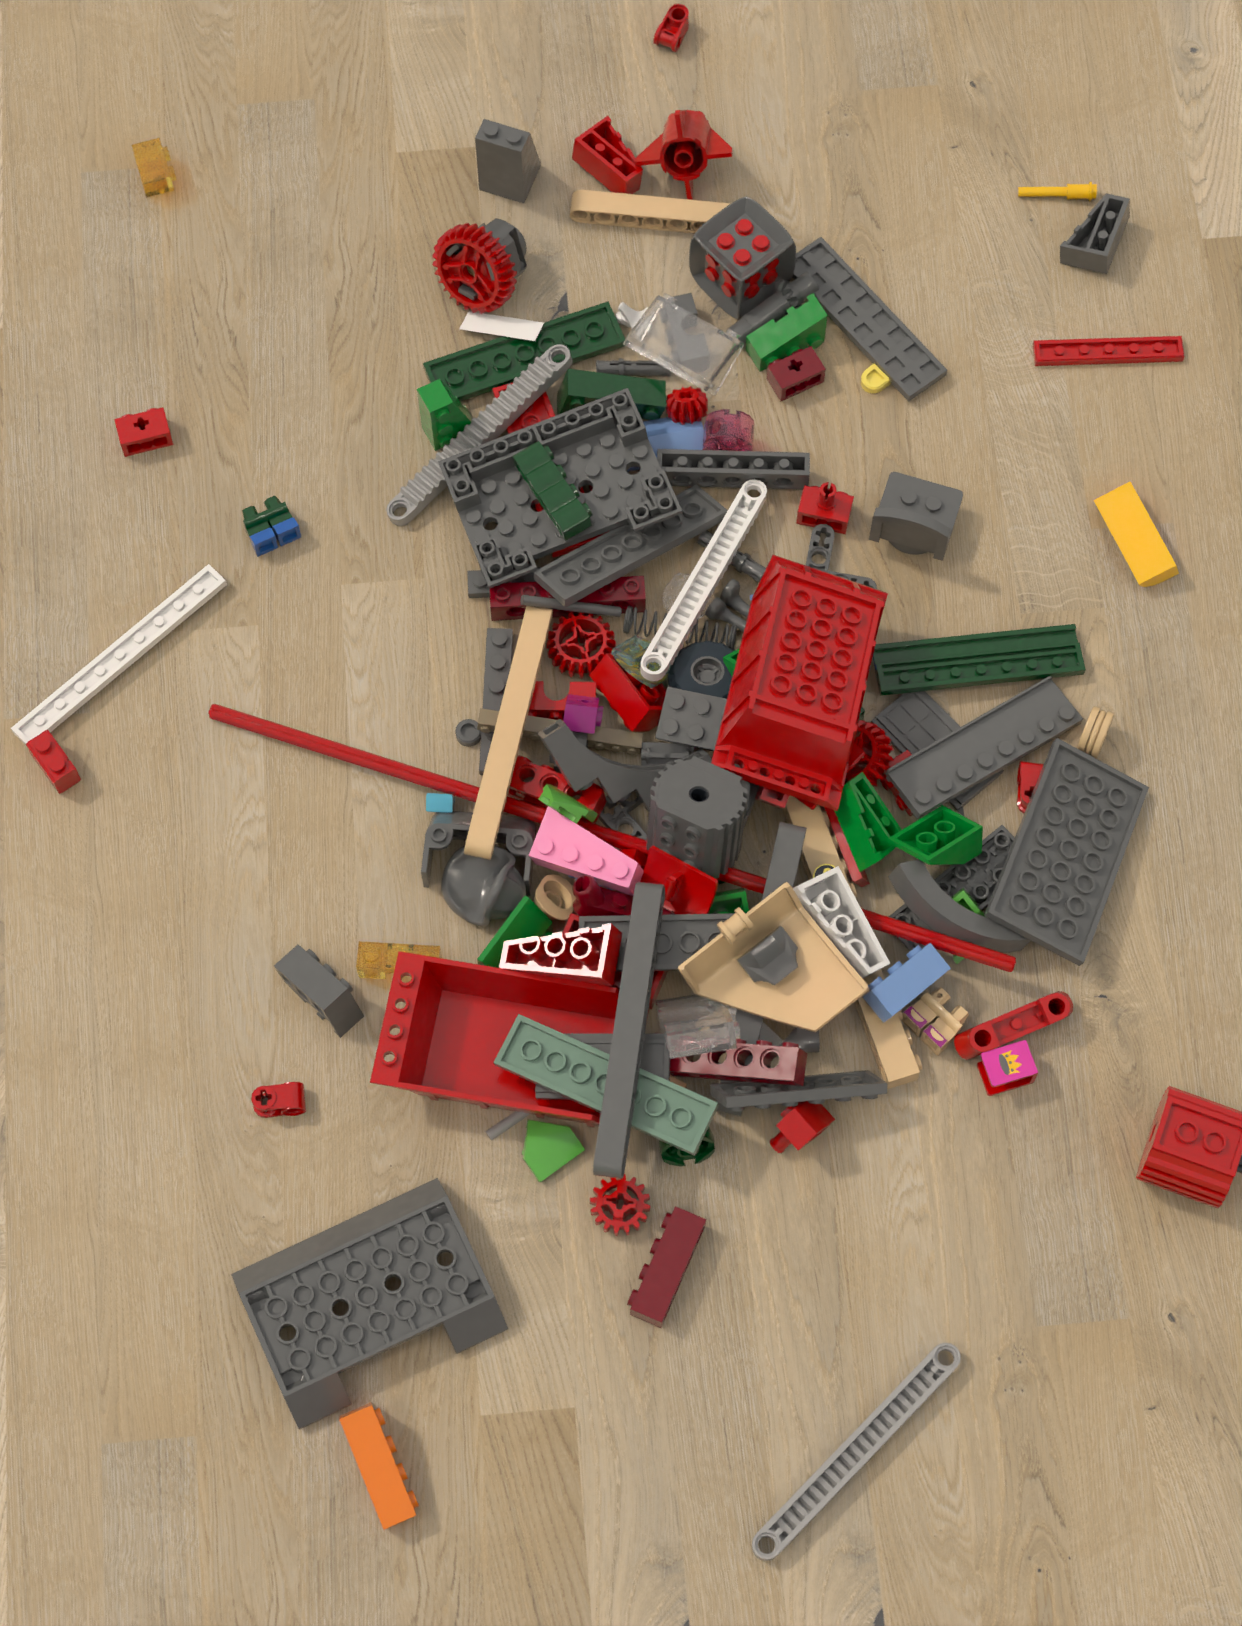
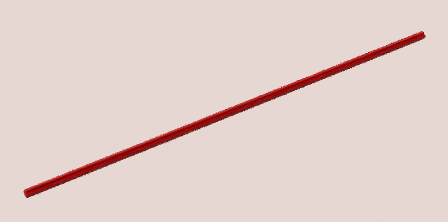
[208,704,1016,972]

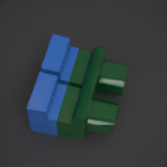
[242,496,301,557]

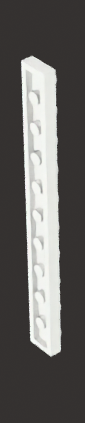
[11,564,227,745]

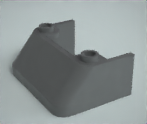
[421,811,537,896]

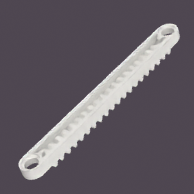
[640,479,767,681]

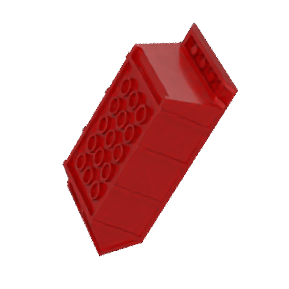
[711,554,888,811]
[370,951,649,1128]

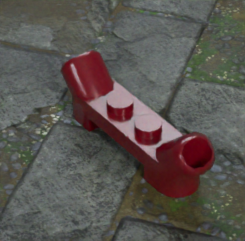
[572,875,676,916]

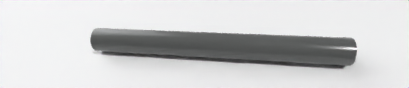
[520,595,622,617]

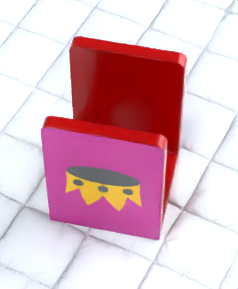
[977,1040,1038,1096]

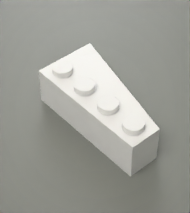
[793,866,890,978]

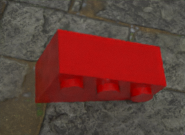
[572,116,643,194]

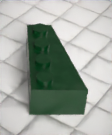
[557,369,666,420]

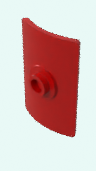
[640,846,718,915]

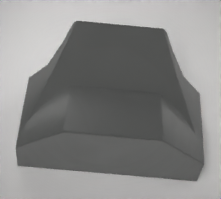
[737,926,798,985]

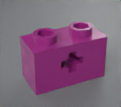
[563,694,604,734]

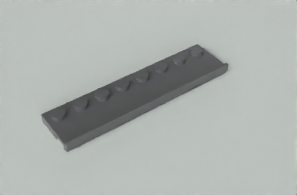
[886,676,1083,819]

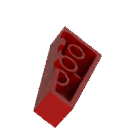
[499,924,622,986]

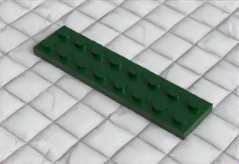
[423,301,626,402]

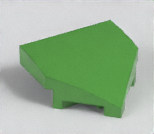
[538,784,598,824]
[522,1119,585,1182]

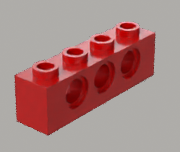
[508,755,607,824]

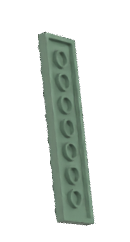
[494,1014,719,1156]

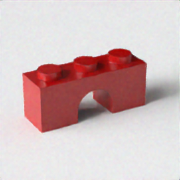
[528,681,596,721]

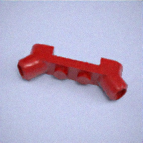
[954,991,1073,1060]

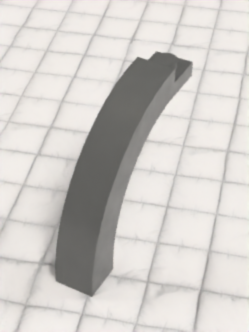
[888,859,1031,953]

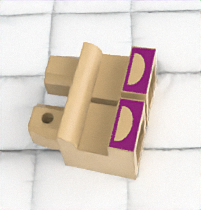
[901,987,969,1056]

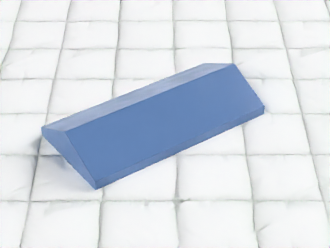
[627,417,707,472]

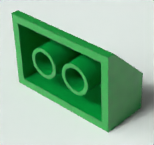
[477,895,553,968]

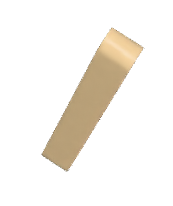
[569,190,729,233]

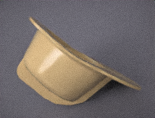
[534,874,576,920]

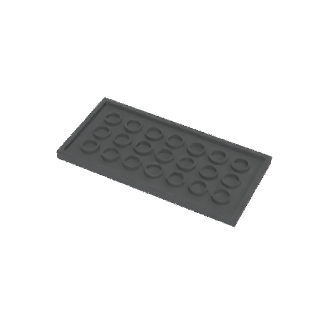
[984,738,1149,966]

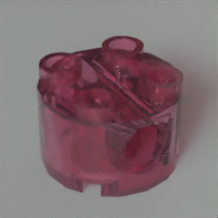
[702,409,754,451]

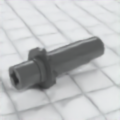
[727,272,819,348]

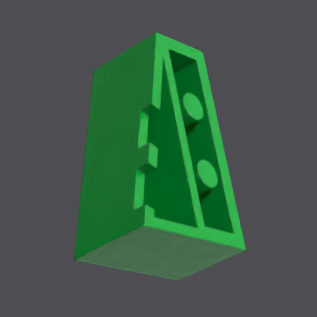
[745,293,828,372]
[417,379,473,451]
[834,772,902,872]

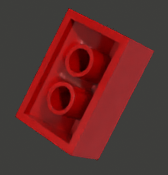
[589,653,667,732]

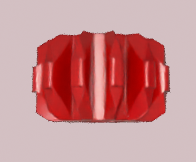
[666,386,708,425]

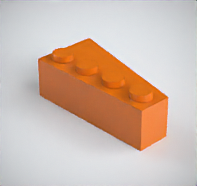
[339,1402,419,1530]

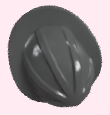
[441,846,526,927]

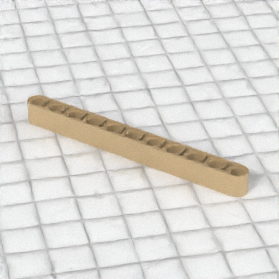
[464,606,553,860]

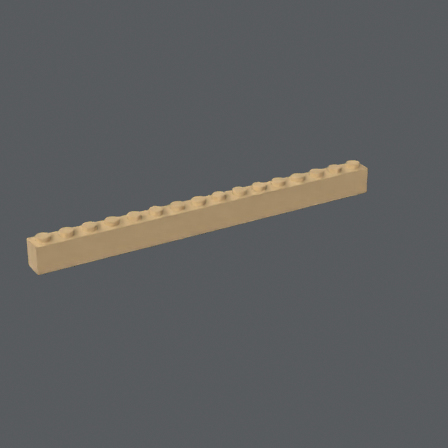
[782,796,922,1090]

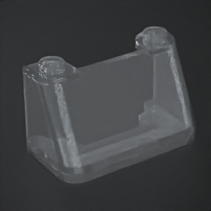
[623,293,745,396]

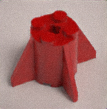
[635,110,733,200]

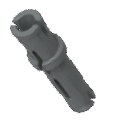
[596,358,671,376]
[697,530,766,583]

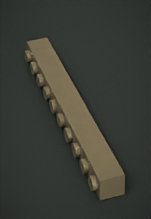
[477,708,643,755]

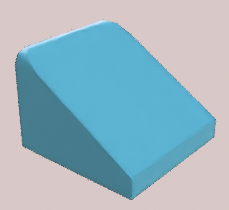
[426,793,455,813]

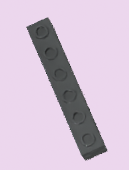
[657,449,810,490]

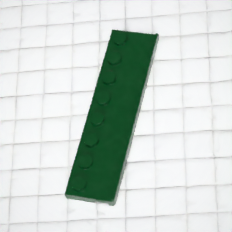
[873,624,1086,696]

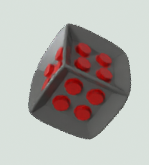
[689,196,796,320]

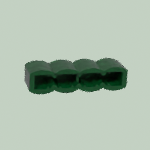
[512,441,593,541]

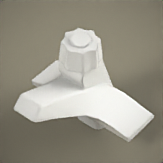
[615,302,653,344]

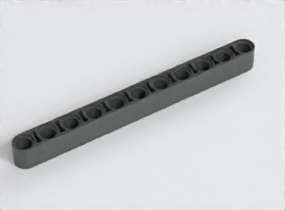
[716,822,807,1116]
[593,882,665,1179]

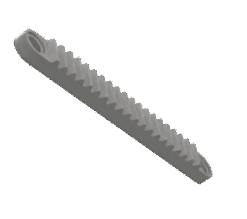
[386,344,572,526]
[751,1343,961,1561]

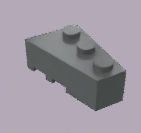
[1060,193,1130,274]
[274,944,364,1038]

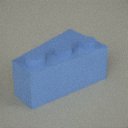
[863,943,951,1023]

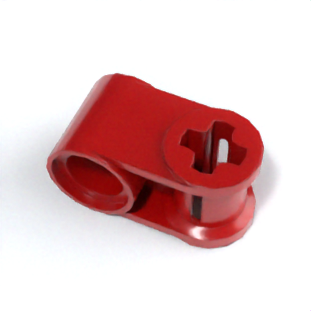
[653,4,689,52]
[1017,761,1044,813]
[251,1082,306,1118]

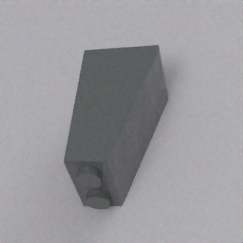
[475,119,541,204]

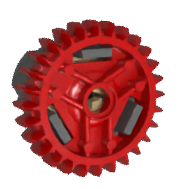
[432,218,527,314]

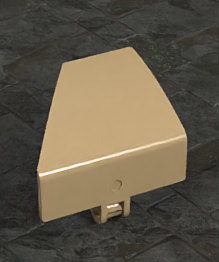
[678,882,869,1032]

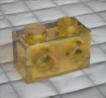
[132,138,177,198]

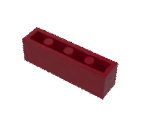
[627,1206,706,1328]

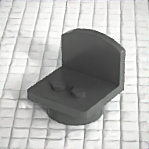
[869,472,963,561]

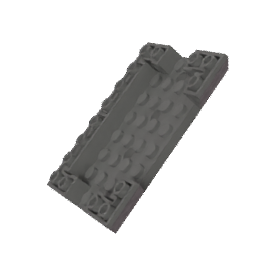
[438,388,683,589]
[231,1178,508,1430]

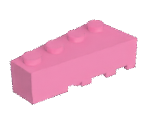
[529,806,644,896]

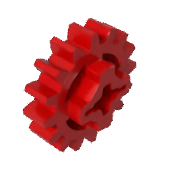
[590,1174,650,1236]

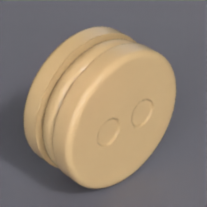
[1077,706,1114,759]

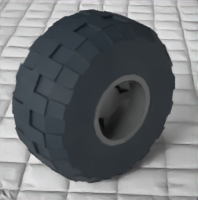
[668,641,734,699]

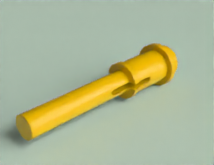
[1018,182,1097,201]

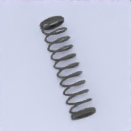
[623,606,737,649]

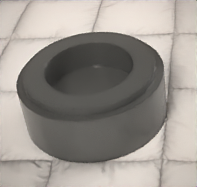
[455,719,481,747]

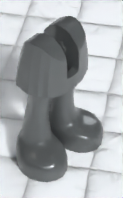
[705,579,750,632]

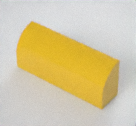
[1094,481,1179,587]

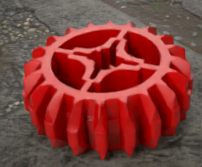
[546,611,616,680]
[845,720,894,787]

